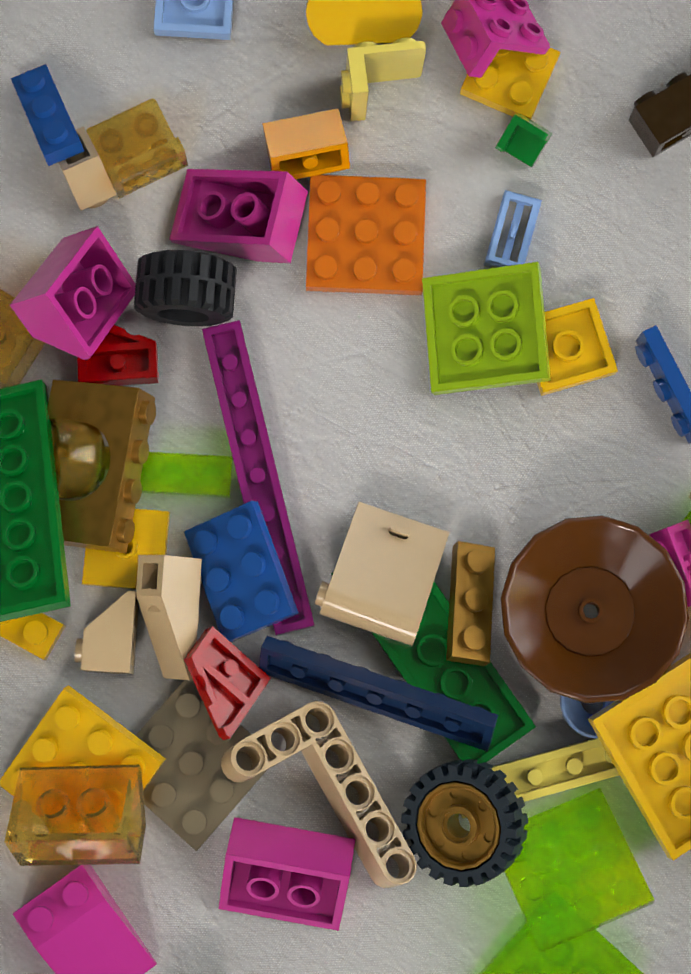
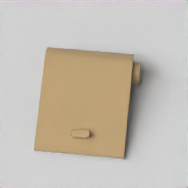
[315,502,450,646]

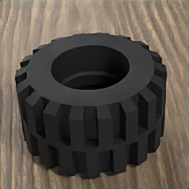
[134,250,237,326]

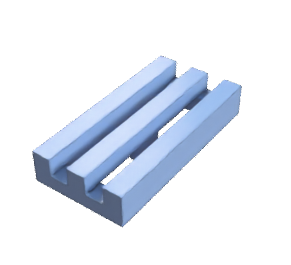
[484,190,542,267]

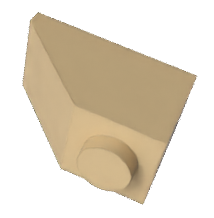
[58,126,116,211]
[75,591,139,675]

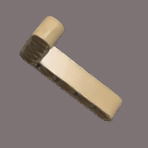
[221,701,417,888]

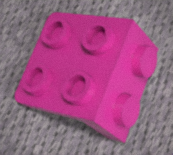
[441,0,550,78]

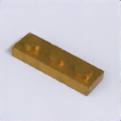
[446,541,495,666]

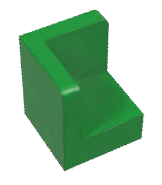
[495,114,553,167]

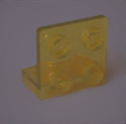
[86,98,188,198]

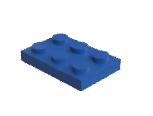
[184,501,299,642]

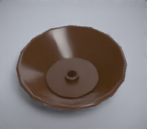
[500,515,689,703]

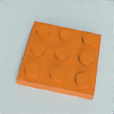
[306,175,426,295]

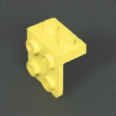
[340,38,426,121]

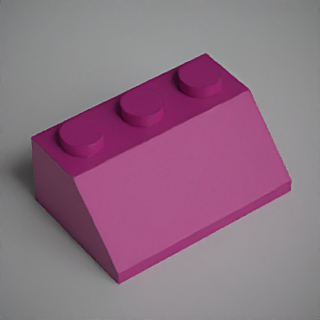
[10,226,136,360]
[218,817,355,931]

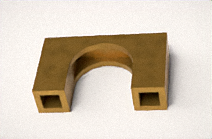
[47,379,156,554]

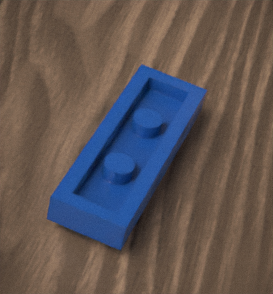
[10,64,84,166]
[635,325,691,444]

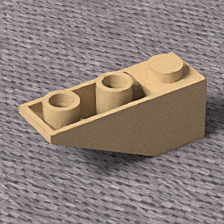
[136,555,202,680]

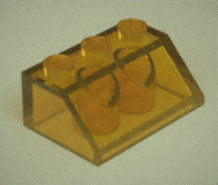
[4,764,146,866]

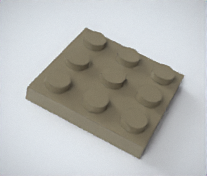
[135,680,268,851]

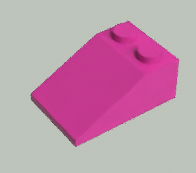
[169,169,308,264]
[13,861,157,974]

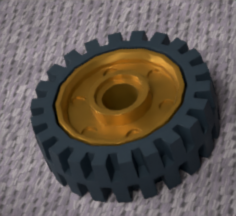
[401,759,528,887]

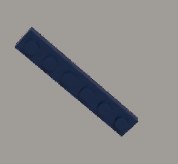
[259,636,499,752]

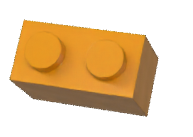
[262,108,350,179]

